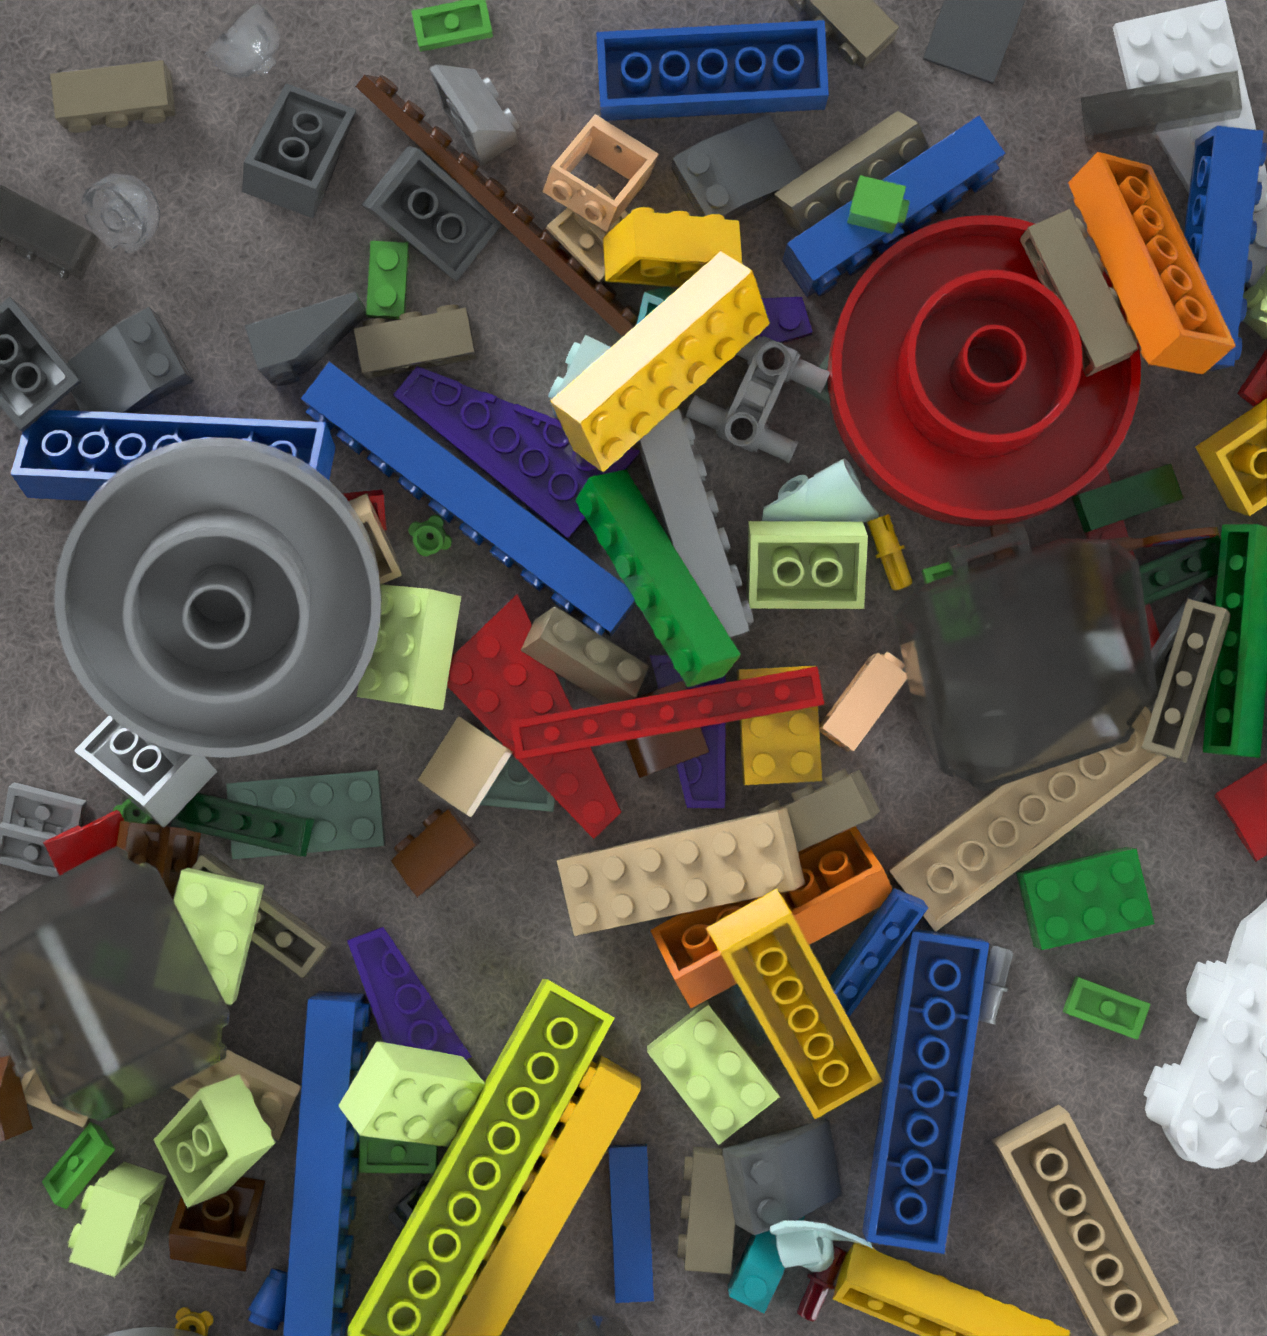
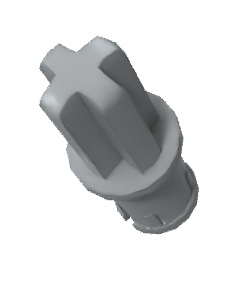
[978,946,1013,1024]

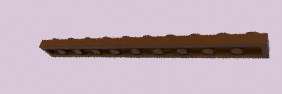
[355,75,639,337]

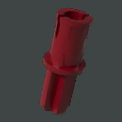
[797,1245,847,1322]

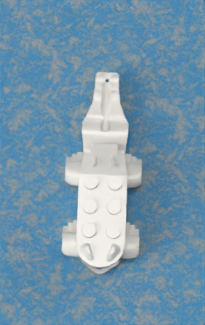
[1143,899,1267,1169]

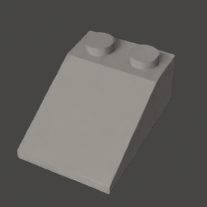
[430,64,520,166]
[75,716,217,828]

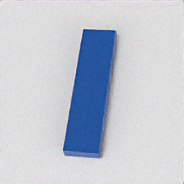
[828,888,928,1018]
[609,1144,654,1303]

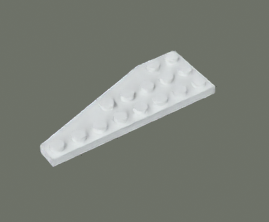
[1113,0,1267,289]

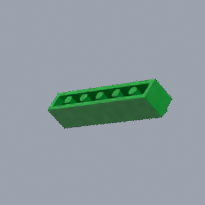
[575,469,741,687]
[1203,524,1267,758]

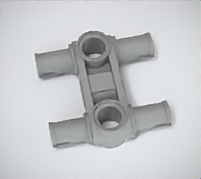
[685,336,829,463]

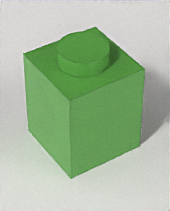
[847,175,910,234]

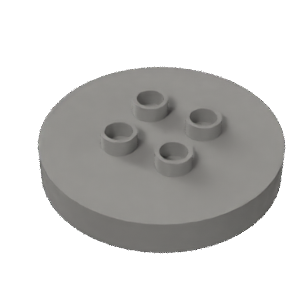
[54,438,381,758]

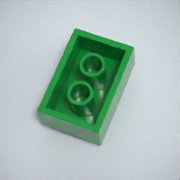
[1016,847,1155,950]

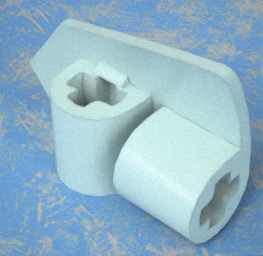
[762,458,879,522]
[770,1221,872,1272]

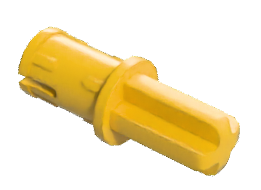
[866,514,912,591]

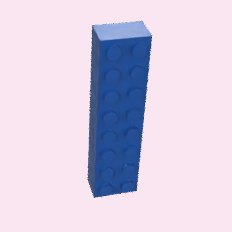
[11,410,336,501]
[862,929,989,1254]

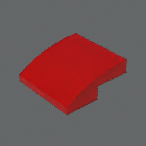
[1214,762,1267,862]
[43,810,124,911]

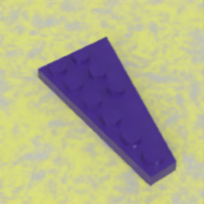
[393,366,640,540]

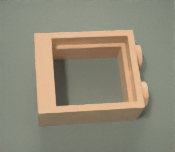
[543,114,659,232]
[819,652,909,752]

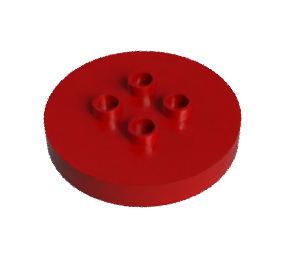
[827,215,1141,527]

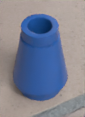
[248,1268,288,1330]

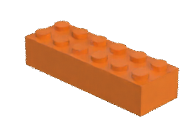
[1068,152,1236,374]
[650,826,893,1008]

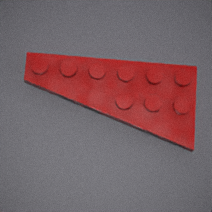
[447,594,622,839]

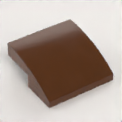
[626,680,710,778]
[109,821,201,904]

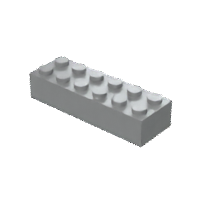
[637,409,754,640]

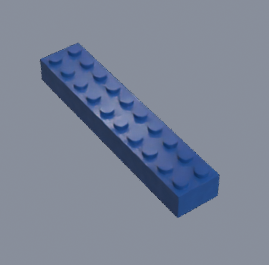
[301,362,636,636]
[283,991,371,1336]

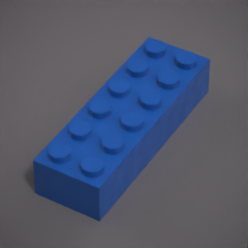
[596,20,829,121]
[782,115,1005,298]
[1184,126,1267,371]

